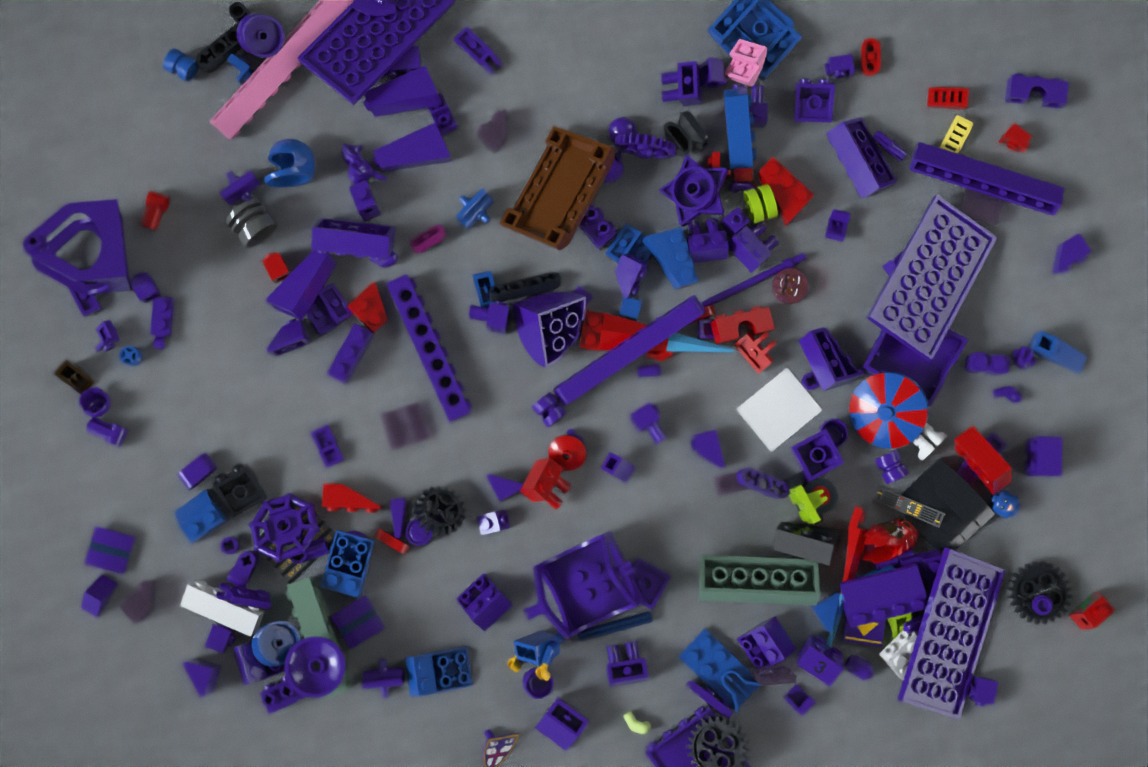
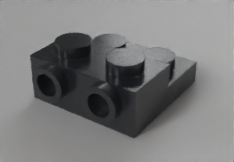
[213,463,267,518]

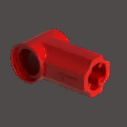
[140,190,170,231]

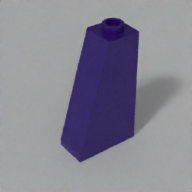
[363,66,442,117]
[372,123,452,172]
[265,250,337,321]

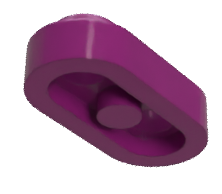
[410,225,446,253]

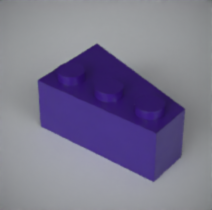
[799,327,864,392]

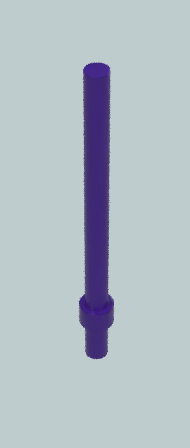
[701,253,806,307]

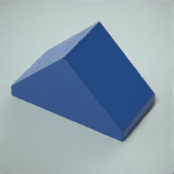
[472,270,495,307]
[810,592,840,632]

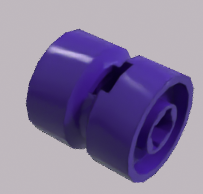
[531,392,567,428]
[874,449,909,484]

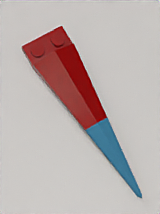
[579,310,734,353]
[826,504,868,647]

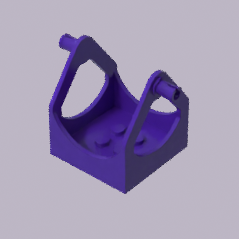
[23,199,131,295]
[524,530,644,639]

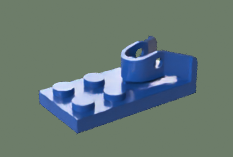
[678,628,763,713]

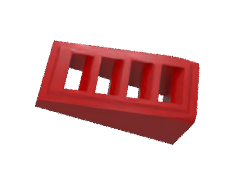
[927,87,969,110]

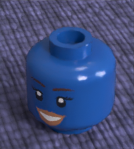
[990,490,1021,519]

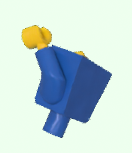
[507,631,563,681]

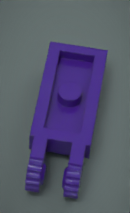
[453,26,503,75]

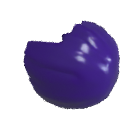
[522,667,554,699]

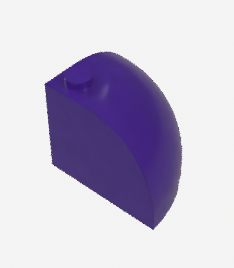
[512,292,586,368]

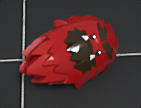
[863,517,919,564]

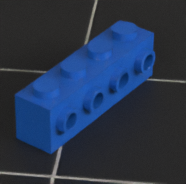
[723,88,756,169]

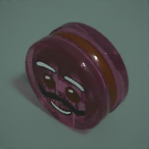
[772,268,809,305]

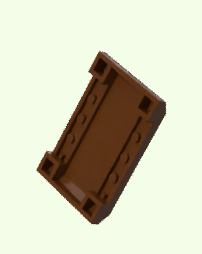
[499,125,615,251]

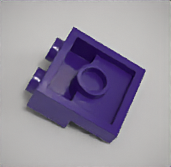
[794,78,835,123]
[900,549,942,595]

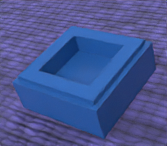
[619,297,642,320]

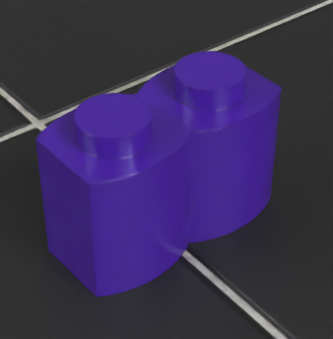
[964,352,1010,376]

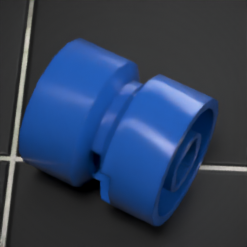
[163,48,199,82]

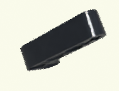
[196,2,251,73]

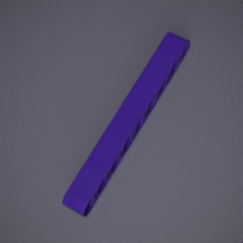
[553,295,706,406]

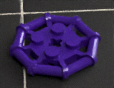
[249,493,320,562]

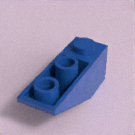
[1028,331,1087,374]

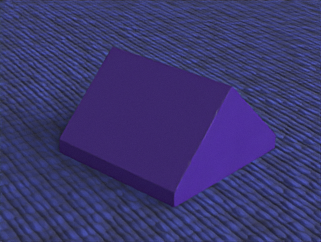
[182,658,221,698]

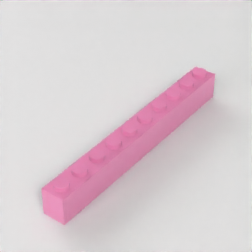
[209,0,354,139]

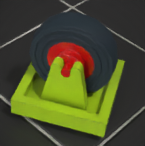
[789,479,838,524]

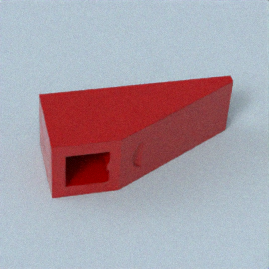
[322,483,383,513]

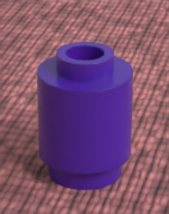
[844,654,875,681]

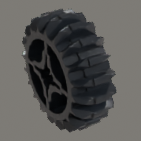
[414,485,466,537]

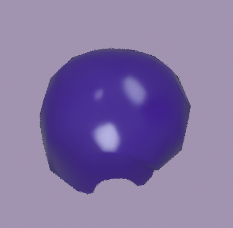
[608,117,637,143]
[79,387,111,418]
[819,419,848,448]

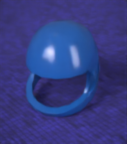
[264,138,315,188]

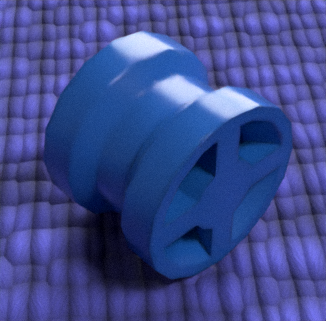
[119,346,142,366]

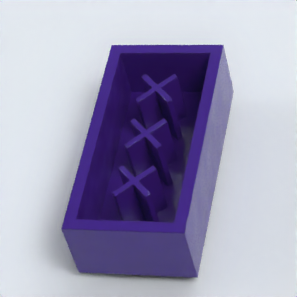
[311,217,396,260]

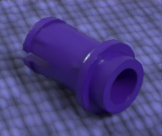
[637,363,661,378]

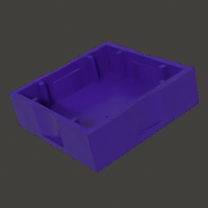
[860,329,968,407]

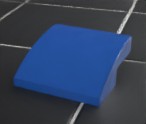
[605,223,652,264]

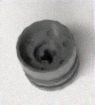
[226,198,278,249]

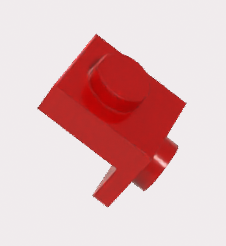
[707,151,731,181]

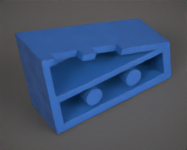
[642,227,698,290]

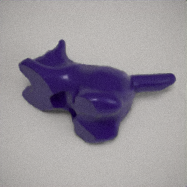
[341,144,388,184]

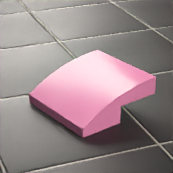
[724,39,767,87]

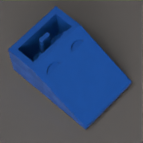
[320,530,374,598]
[405,647,473,697]

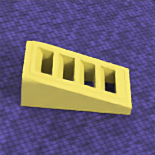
[939,115,974,154]

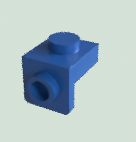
[227,54,254,86]

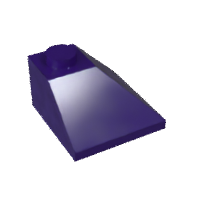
[266,319,311,357]

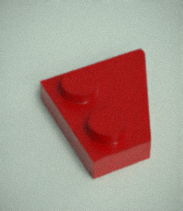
[347,281,388,334]

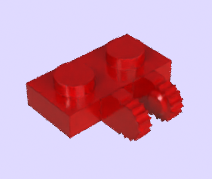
[734,331,777,374]

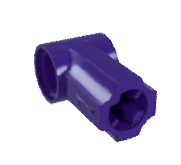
[86,417,129,447]
[290,537,330,564]

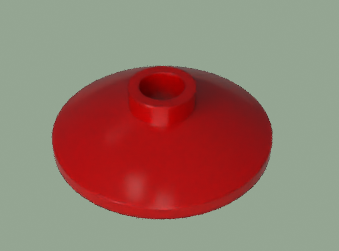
[548,435,587,471]

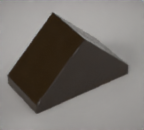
[53,359,95,394]

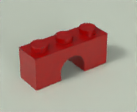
[710,306,775,345]

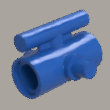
[456,188,494,229]

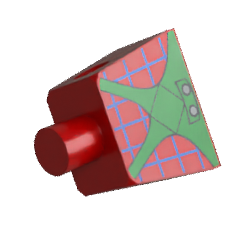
[1069,591,1115,630]

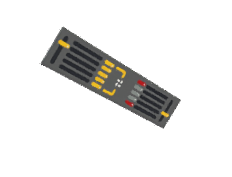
[873,486,945,528]

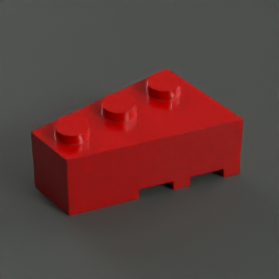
[757,157,814,227]
[954,426,1012,495]

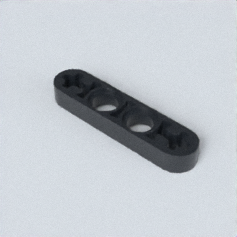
[489,272,561,302]

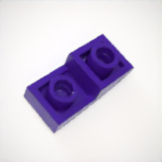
[428,92,458,136]

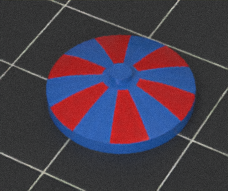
[849,371,929,449]

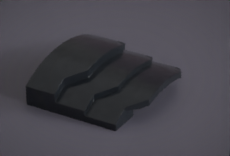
[901,458,995,551]

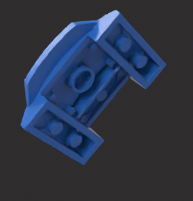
[707,0,802,81]

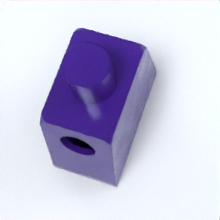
[349,180,381,222]

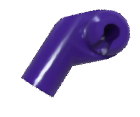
[729,181,757,193]
[369,252,399,268]
[992,386,1022,404]

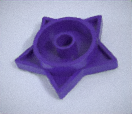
[659,155,728,227]

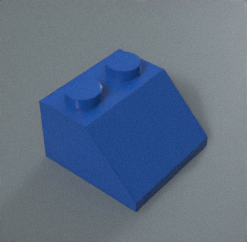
[174,489,228,543]

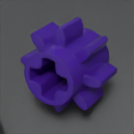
[1010,346,1037,370]

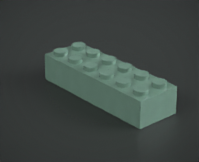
[699,555,820,606]
[286,576,353,699]

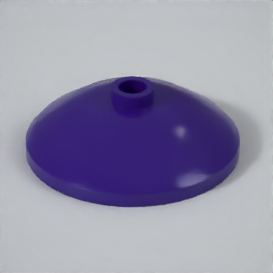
[284,636,346,698]

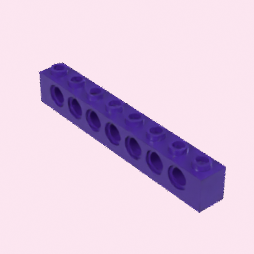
[386,274,473,423]

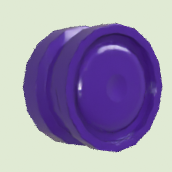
[405,519,433,546]

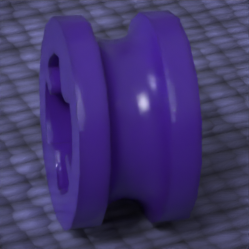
[802,372,819,390]
[220,537,240,554]

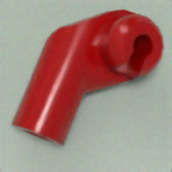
[646,351,674,362]

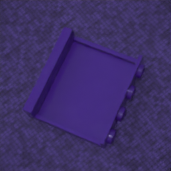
[644,706,750,767]

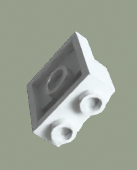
[879,631,917,680]

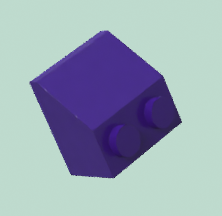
[789,429,844,482]

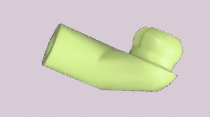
[623,711,651,734]

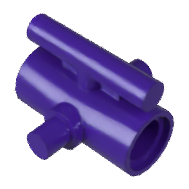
[220,170,261,206]
[362,658,405,698]

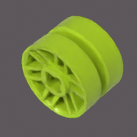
[743,184,778,224]

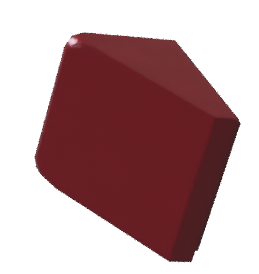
[732,168,753,182]

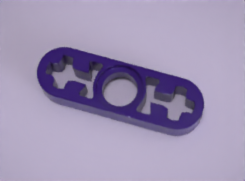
[736,467,789,499]

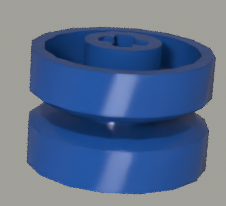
[252,621,301,667]

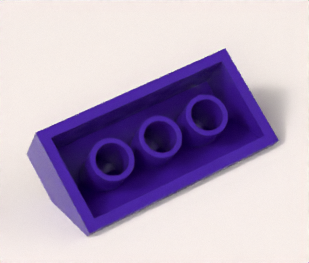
[826,117,897,199]
[840,564,927,628]

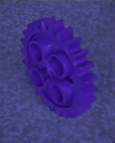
[614,133,677,159]

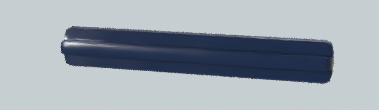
[577,612,653,642]

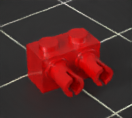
[520,457,571,510]

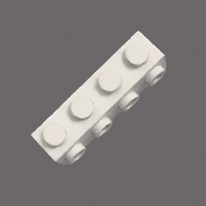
[180,580,265,637]

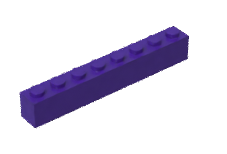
[909,142,1064,216]

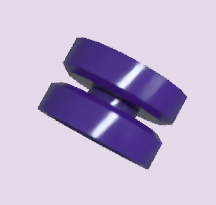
[237,13,285,58]

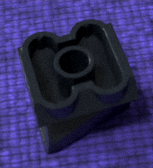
[664,110,709,156]

